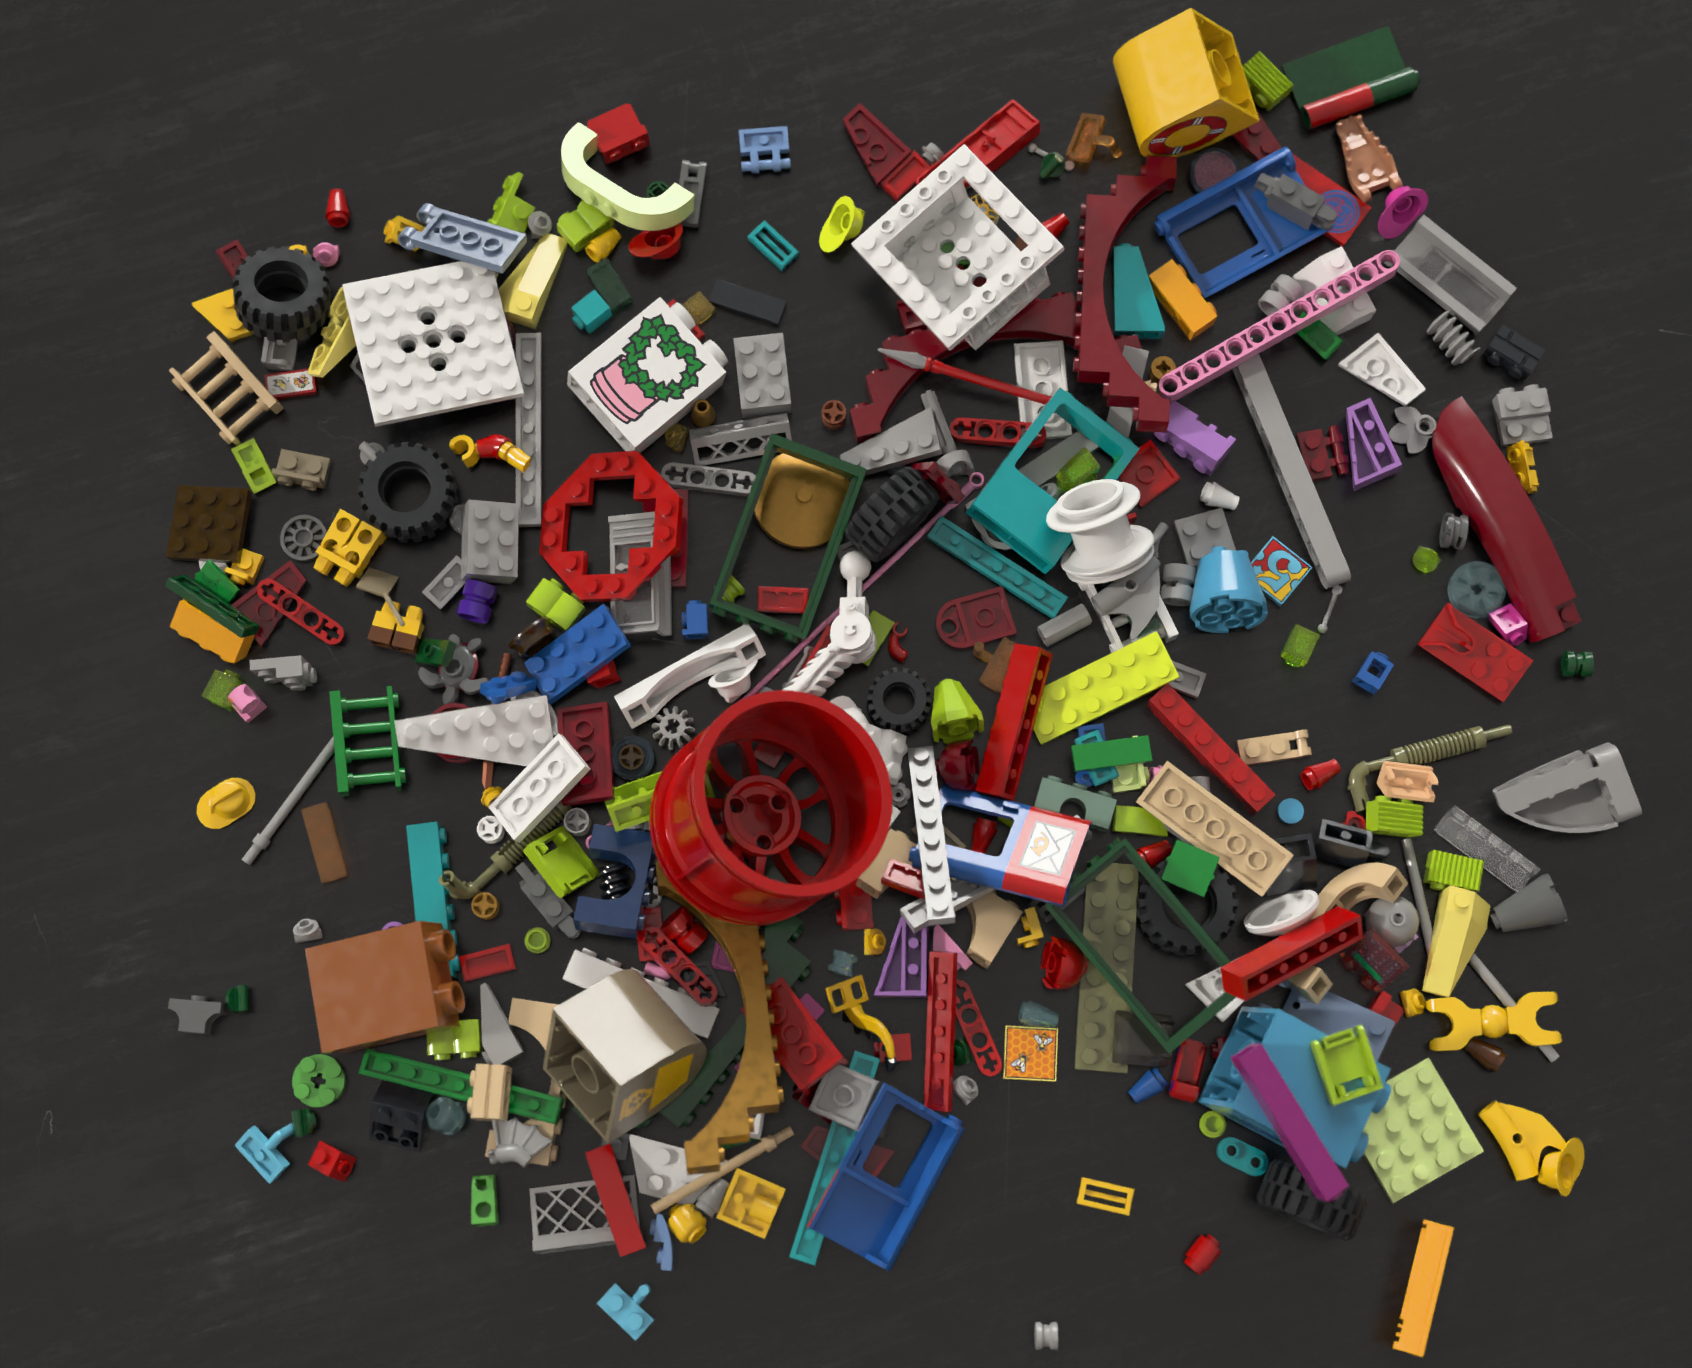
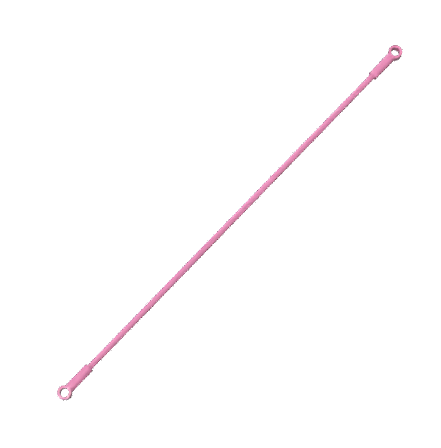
[586,472,984,849]

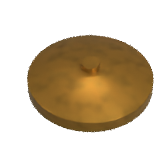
[754,454,850,549]

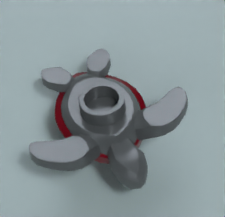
[418,634,489,705]

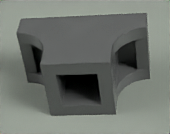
[168,995,228,1035]

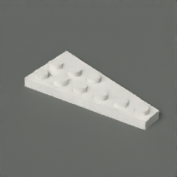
[394,695,553,766]

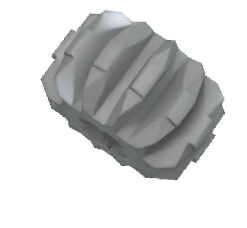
[651,706,695,750]

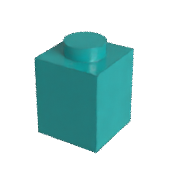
[571,290,612,334]

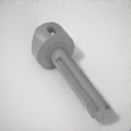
[920,390,974,477]

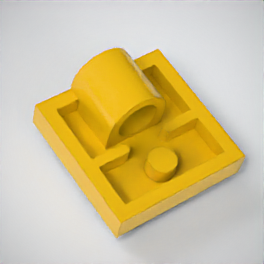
[716,1168,786,1239]

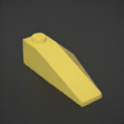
[498,233,568,329]
[307,287,356,378]
[1422,885,1490,998]

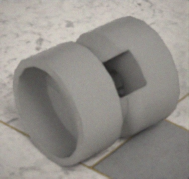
[1258,274,1305,316]
[1160,563,1197,606]

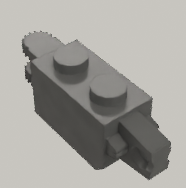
[1255,173,1337,231]
[515,862,581,939]

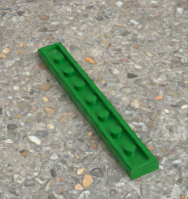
[359,1048,565,1125]

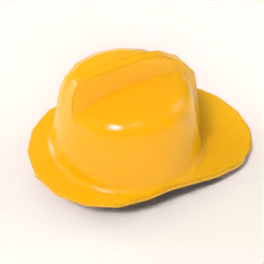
[197,778,256,829]
[1537,1138,1584,1197]

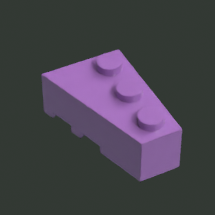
[1346,398,1402,491]
[1154,400,1236,475]
[874,917,930,998]

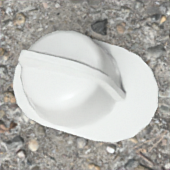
[708,660,758,703]

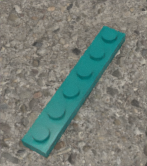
[927,516,1068,619]

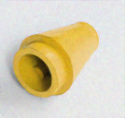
[585,227,621,263]

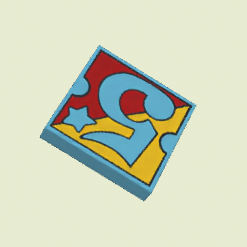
[1251,536,1313,606]

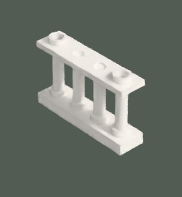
[1078,583,1179,653]

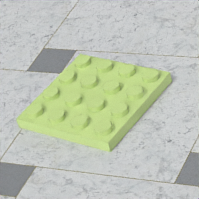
[1363,1058,1484,1203]

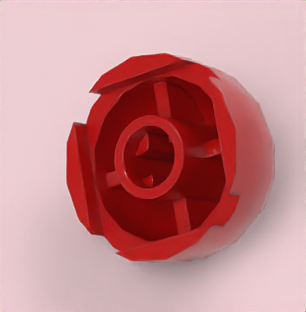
[1041,937,1088,990]

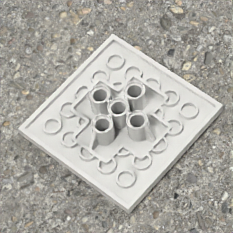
[342,261,524,427]

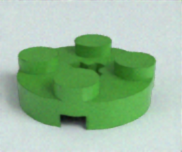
[292,1054,347,1108]

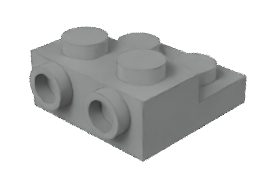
[1492,384,1553,447]
[250,655,317,691]

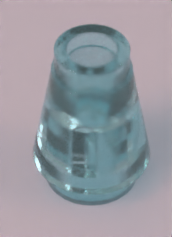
[1018,1000,1059,1028]

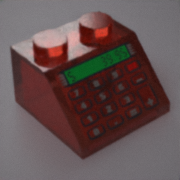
[1340,928,1410,992]

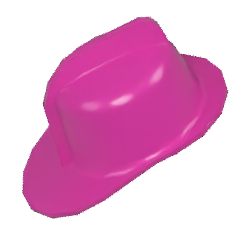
[1378,186,1428,239]

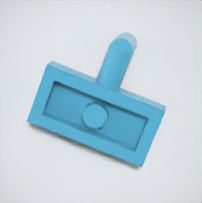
[235,1123,294,1184]
[597,1283,655,1341]

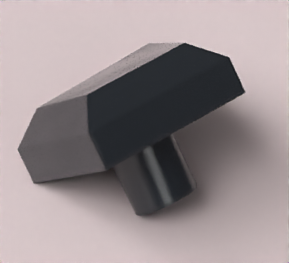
[684,961,726,997]

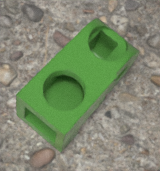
[471,1174,499,1227]

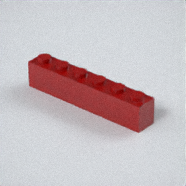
[975,643,1053,802]
[1146,684,1276,816]
[1220,906,1363,1001]

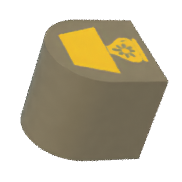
[543,969,707,1144]

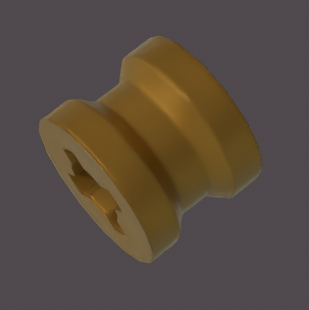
[1149,356,1176,385]
[471,892,500,920]

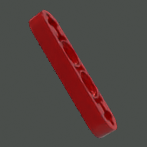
[949,417,1047,448]
[257,579,344,645]
[639,926,718,1007]
[955,980,1002,1077]

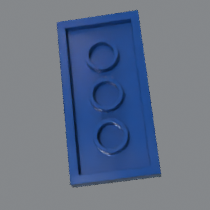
[524,604,631,705]

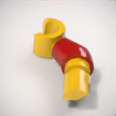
[449,434,531,473]

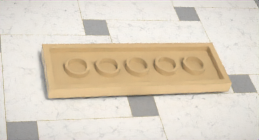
[1136,761,1294,897]

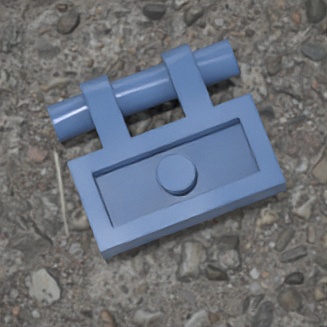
[739,126,791,173]

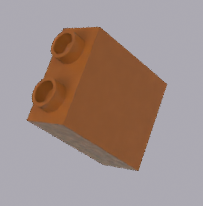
[305,921,465,1053]

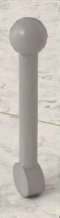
[1028,143,1074,172]
[1318,585,1343,633]
[782,646,814,689]

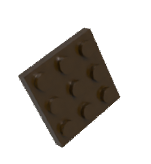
[166,485,252,563]

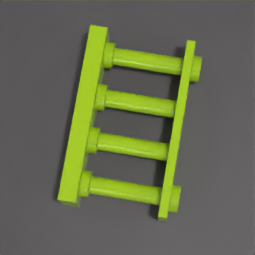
[605,771,715,832]

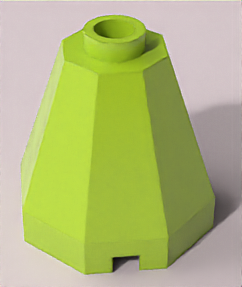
[931,679,984,744]

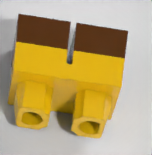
[367,601,425,655]

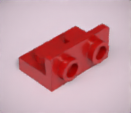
[834,878,873,931]

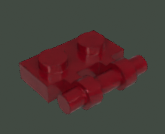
[1295,425,1349,482]

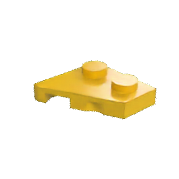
[192,288,254,342]

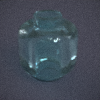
[426,1097,466,1135]

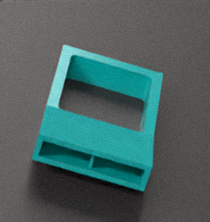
[965,387,1140,574]

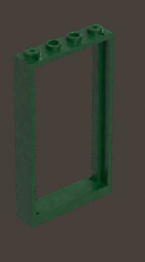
[708,433,867,644]
[1045,838,1236,1053]

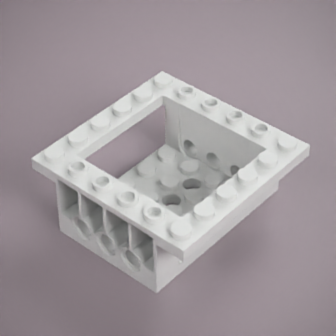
[851,144,1064,351]

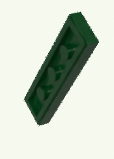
[165,574,260,638]

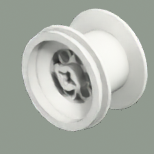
[1046,479,1155,584]

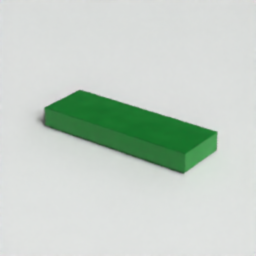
[1071,735,1152,772]

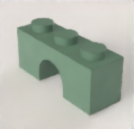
[1033,776,1117,833]

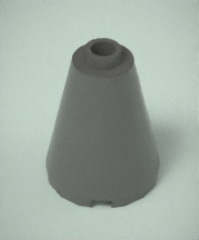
[1490,873,1568,932]

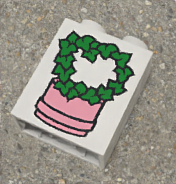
[567,297,728,453]

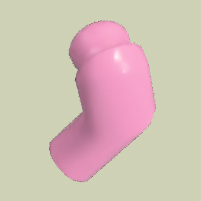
[644,957,677,981]

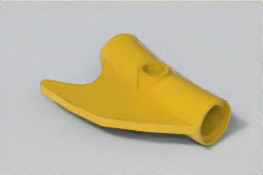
[1478,1100,1566,1181]

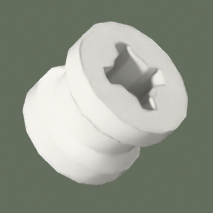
[477,816,505,844]

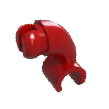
[888,622,908,663]

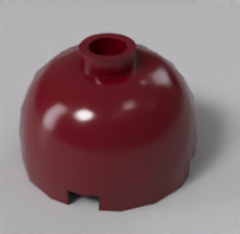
[935,740,980,791]

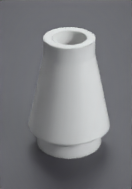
[1200,482,1240,510]

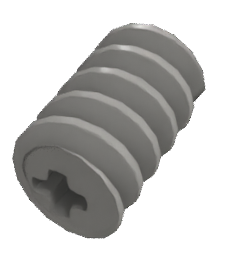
[1427,310,1481,365]

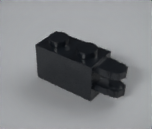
[1314,819,1390,868]

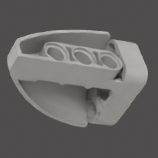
[1492,742,1642,833]

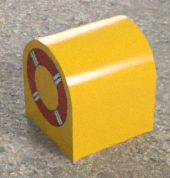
[1113,8,1260,157]

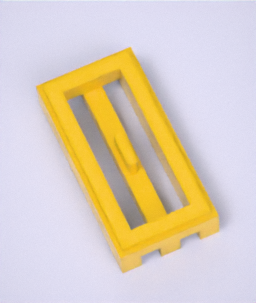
[1076,1177,1134,1216]

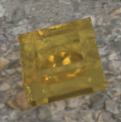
[682,291,716,326]

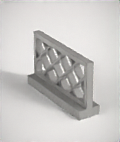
[529,1175,641,1255]

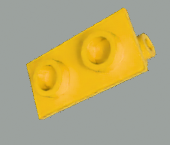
[1506,440,1539,494]

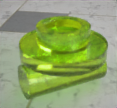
[1413,546,1441,572]

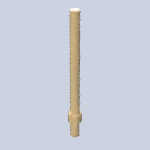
[651,1126,794,1215]

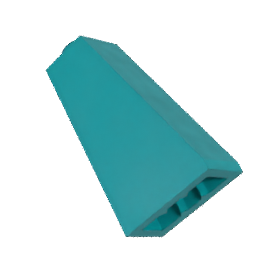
[1111,243,1165,339]

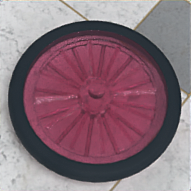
[1189,148,1240,193]

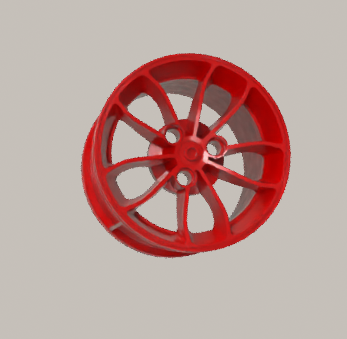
[649,690,892,926]

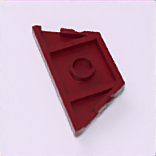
[910,462,965,504]

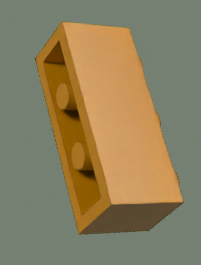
[1148,260,1217,341]
[170,599,255,664]

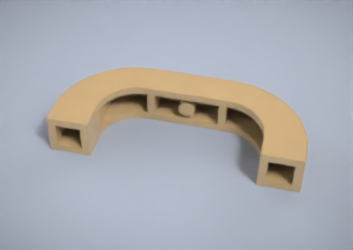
[1288,863,1408,1005]

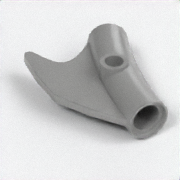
[1091,556,1161,640]

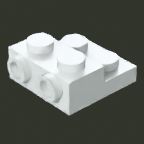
[859,723,908,786]

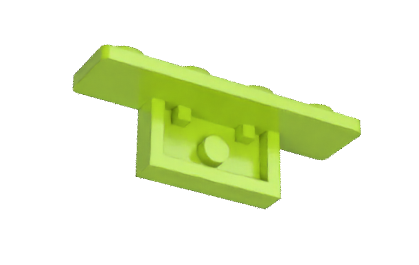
[487,172,535,234]

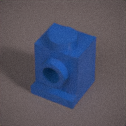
[682,600,709,640]
[1352,651,1394,695]

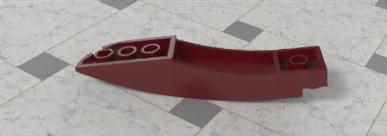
[1432,396,1582,643]

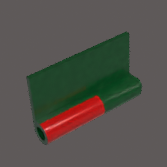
[1281,26,1420,129]

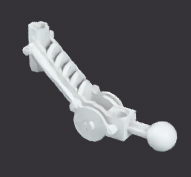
[783,550,877,697]

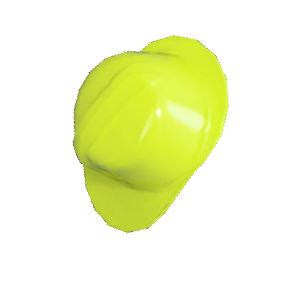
[819,196,865,253]

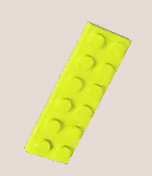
[1033,631,1180,745]

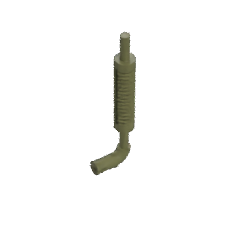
[1347,724,1512,812]
[439,800,573,899]

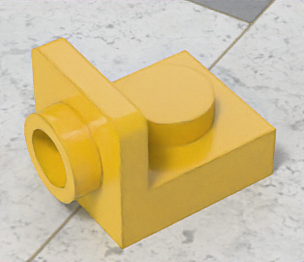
[384,216,425,251]
[224,549,264,586]
[1016,907,1044,949]

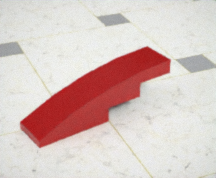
[585,1143,646,1257]

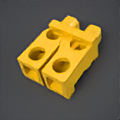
[313,509,387,587]

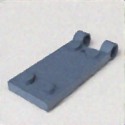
[398,203,527,273]
[1257,979,1396,1062]

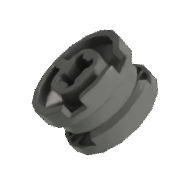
[1440,513,1469,550]

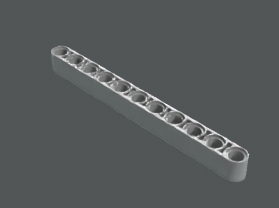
[1228,337,1351,589]

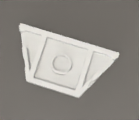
[629,1134,728,1205]

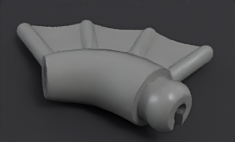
[488,1118,552,1167]

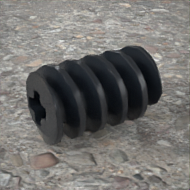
[597,864,632,900]

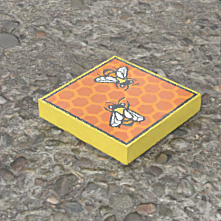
[1003,1026,1058,1082]

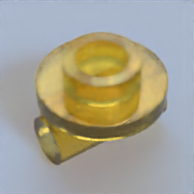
[665,424,690,452]

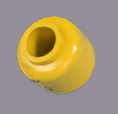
[667,1203,706,1243]

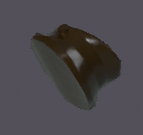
[508,616,557,657]

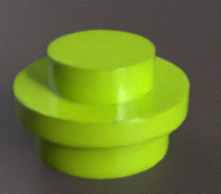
[524,927,551,954]
[1199,1111,1226,1138]

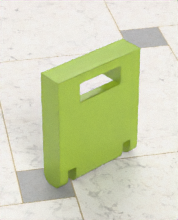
[523,825,599,898]
[1310,1025,1383,1105]

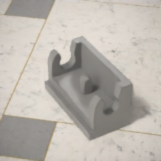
[261,337,298,371]

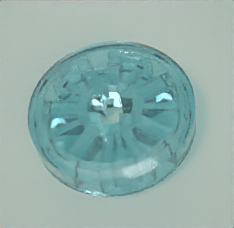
[1448,561,1506,618]

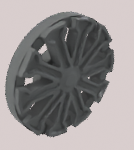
[280,515,327,562]

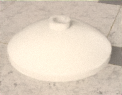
[1244,890,1320,936]

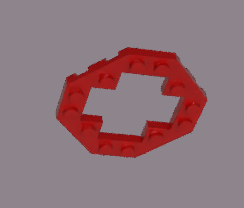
[539,451,683,602]

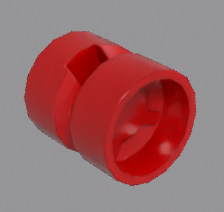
[660,906,709,955]

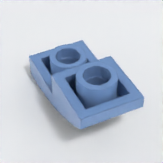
[650,1214,674,1271]

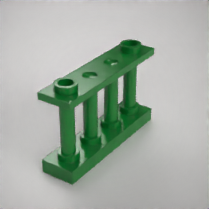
[329,686,406,797]

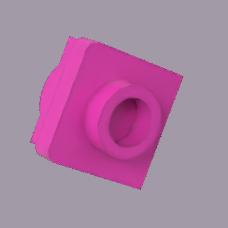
[1488,603,1528,646]

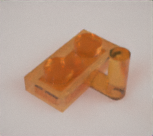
[1065,113,1122,163]
[973,637,1015,694]

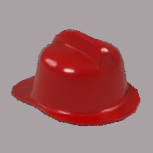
[628,223,683,259]

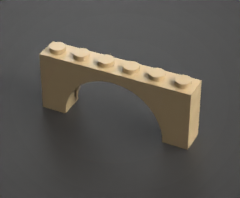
[856,829,1023,969]
[485,998,567,1166]

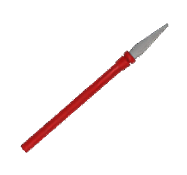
[878,348,1052,405]

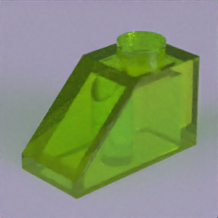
[1057,447,1100,493]

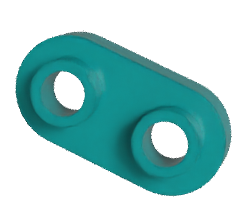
[1216,1137,1268,1176]

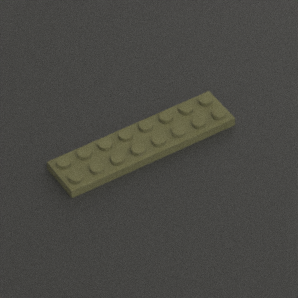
[1074,861,1139,1073]

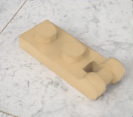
[1236,730,1312,766]

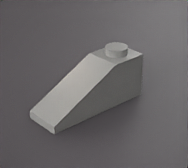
[480,983,526,1065]

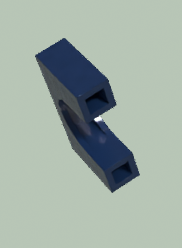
[573,824,657,939]

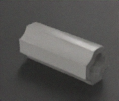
[1037,603,1092,647]

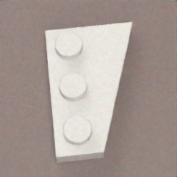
[1338,333,1426,406]

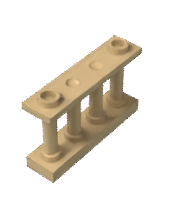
[169,331,284,446]

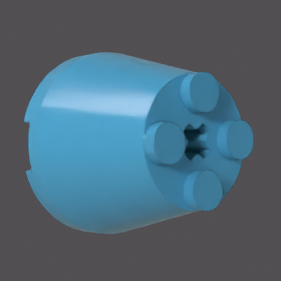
[1190,546,1268,633]

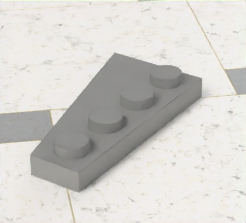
[840,407,942,480]

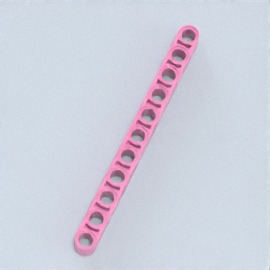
[1158,250,1400,403]

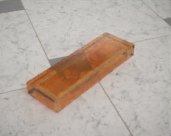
[301,802,348,884]

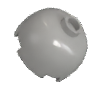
[1365,896,1419,948]

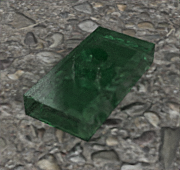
[586,258,632,313]

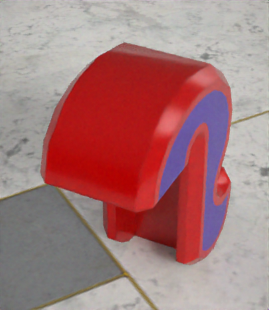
[1169,1039,1207,1103]

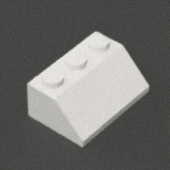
[1293,246,1376,335]

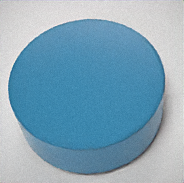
[1277,798,1304,825]

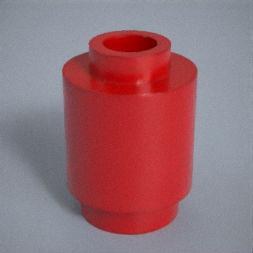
[1184,1234,1222,1276]

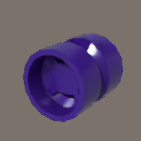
[456,580,498,624]

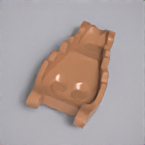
[1336,115,1403,202]

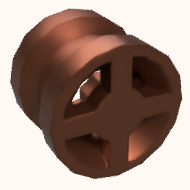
[822,400,846,430]

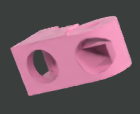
[228,684,267,723]

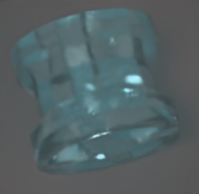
[828,950,858,978]

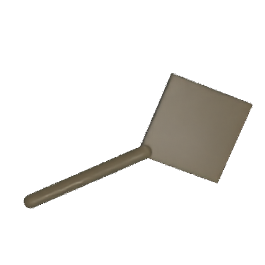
[356,567,405,627]

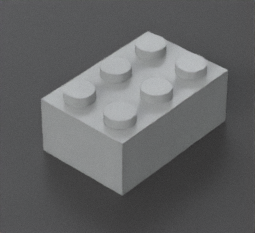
[733,333,792,418]
[461,500,519,584]

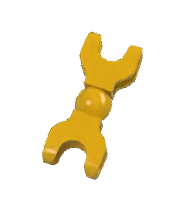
[1425,992,1562,1051]

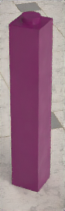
[1230,1043,1349,1202]

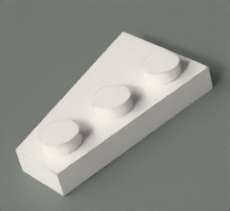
[1185,967,1244,1022]

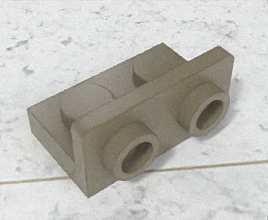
[271,449,332,491]

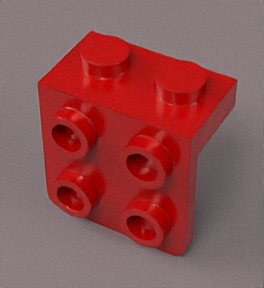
[587,104,650,165]

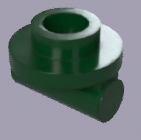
[1040,152,1066,179]
[225,985,248,1014]
[954,1037,972,1066]
[292,1108,316,1137]

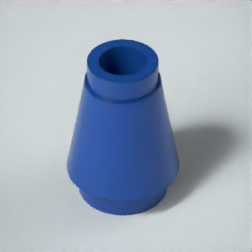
[1128,1067,1169,1104]

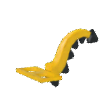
[825,975,897,1072]

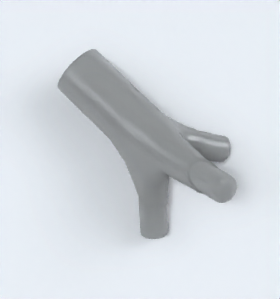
[1153,522,1169,558]

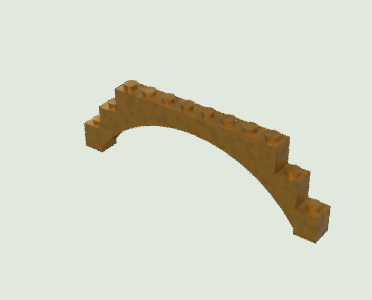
[656,862,784,1175]

